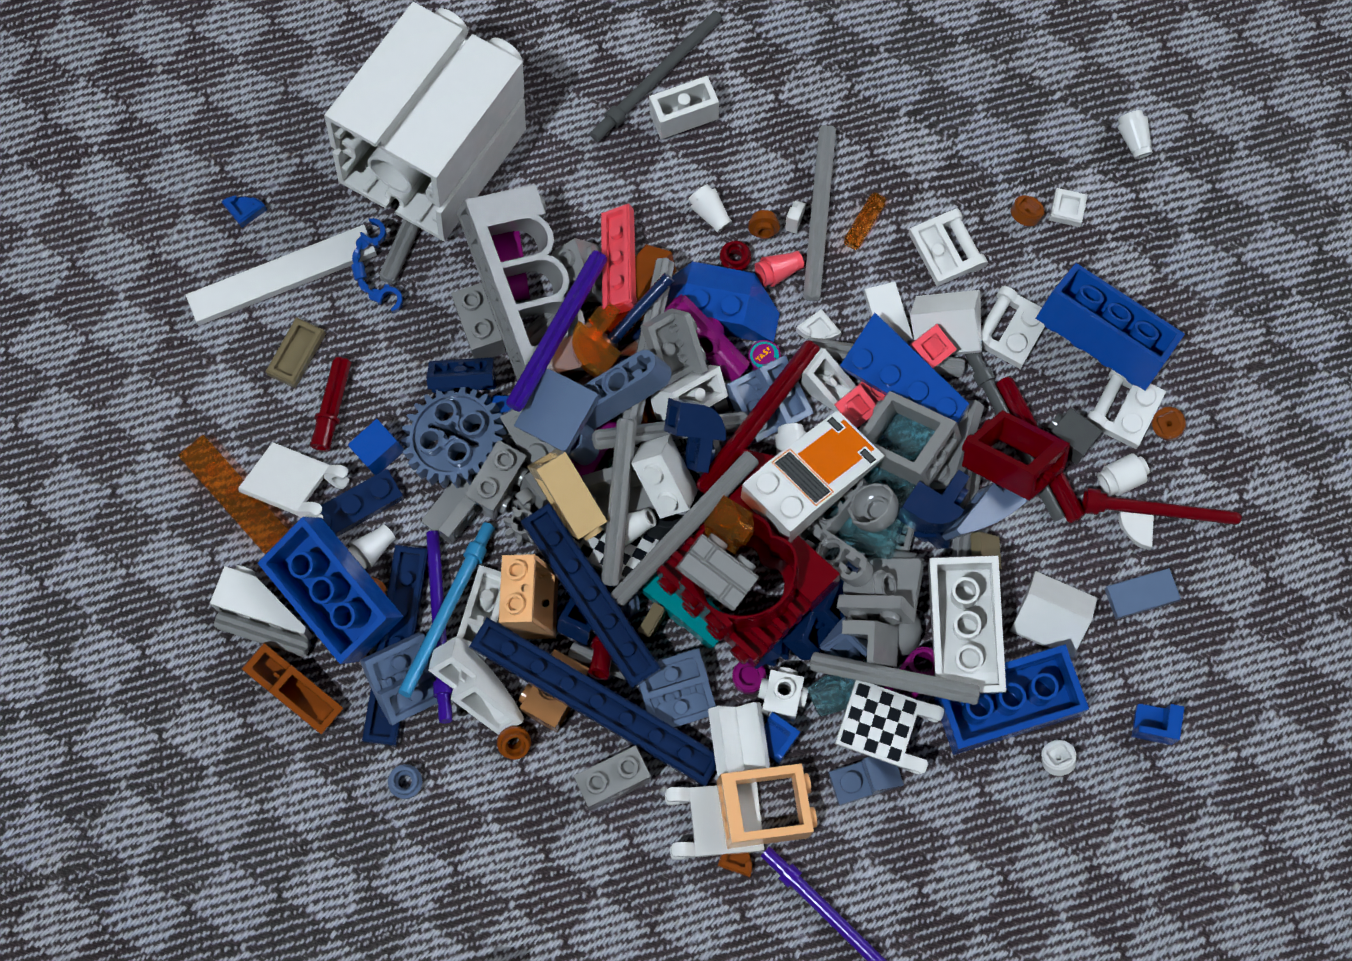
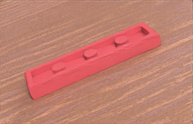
[601,203,636,318]

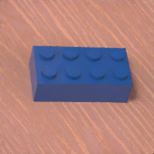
[1035,263,1185,391]
[258,517,404,664]
[933,644,1089,755]

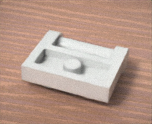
[908,209,988,287]
[981,286,1045,369]
[1086,369,1166,449]

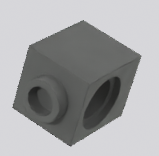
[1047,408,1102,465]

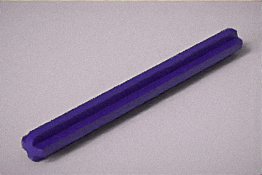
[506,250,607,412]

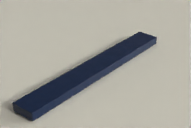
[469,617,716,786]

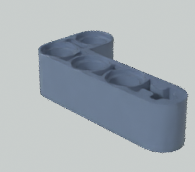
[568,350,672,466]

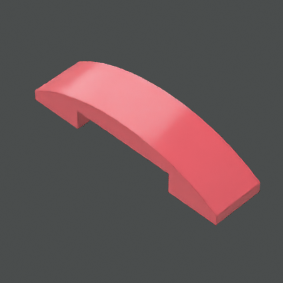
[834,324,957,428]

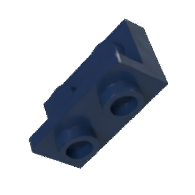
[426,357,496,393]

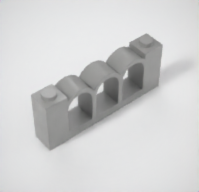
[456,184,601,381]

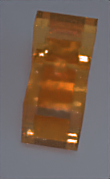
[572,302,622,378]

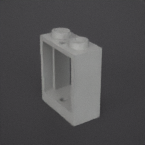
[859,391,961,487]

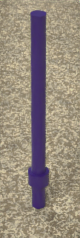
[426,531,453,724]
[761,846,887,961]

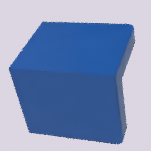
[348,419,405,475]
[1132,704,1184,745]
[764,712,800,765]

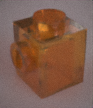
[704,495,755,554]

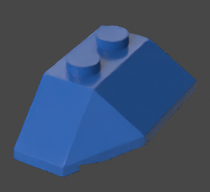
[666,261,780,343]

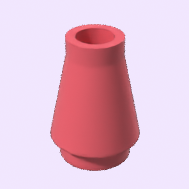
[755,251,804,287]

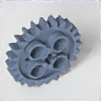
[401,387,507,488]

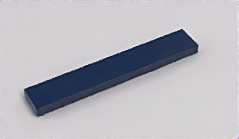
[521,503,661,689]
[362,545,428,747]

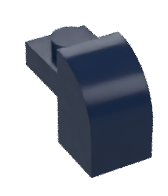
[664,398,726,473]
[896,470,970,534]

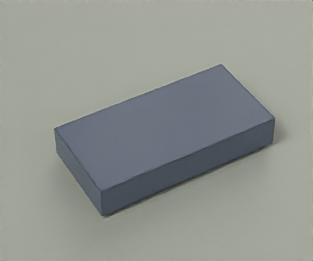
[1105,568,1181,620]

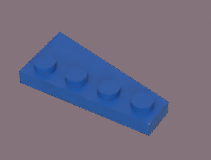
[840,312,969,425]

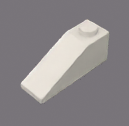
[210,565,312,640]
[457,565,501,662]

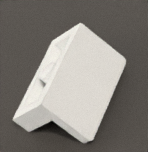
[708,702,770,777]

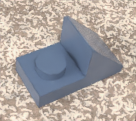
[828,757,904,806]

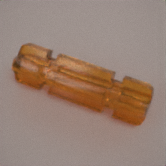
[844,192,886,250]

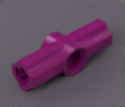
[664,294,750,382]

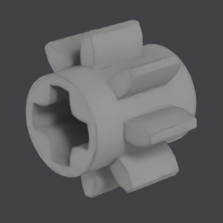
[504,504,535,547]

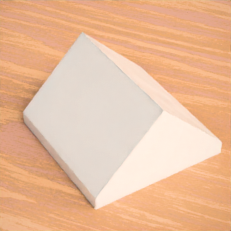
[910,290,982,355]
[1010,571,1097,659]

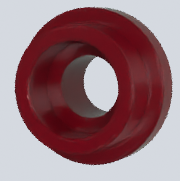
[720,241,751,271]

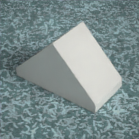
[800,348,856,411]

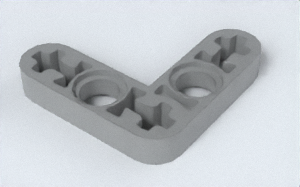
[798,478,873,587]

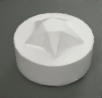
[1041,740,1076,776]

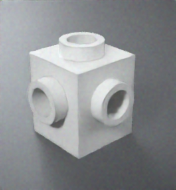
[758,667,809,722]

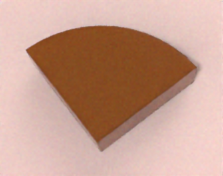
[717,853,752,878]

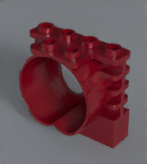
[656,484,840,667]

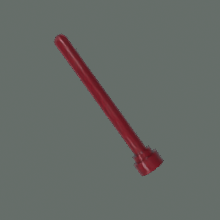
[1082,487,1242,525]

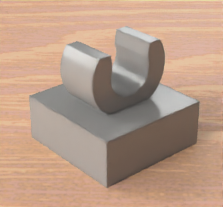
[513,472,550,511]

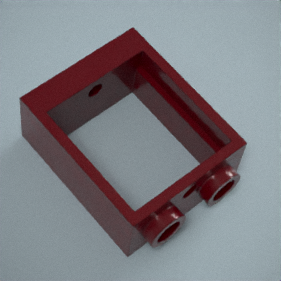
[962,410,1070,501]

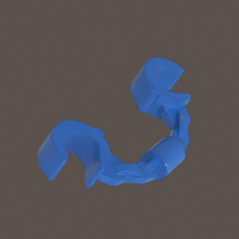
[351,218,403,314]

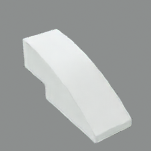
[428,636,524,735]

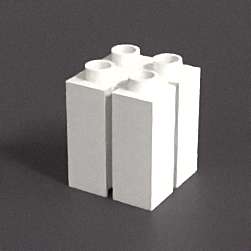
[324,2,526,242]

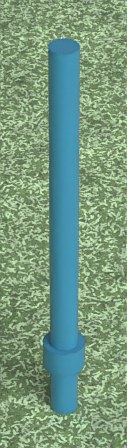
[398,522,495,698]

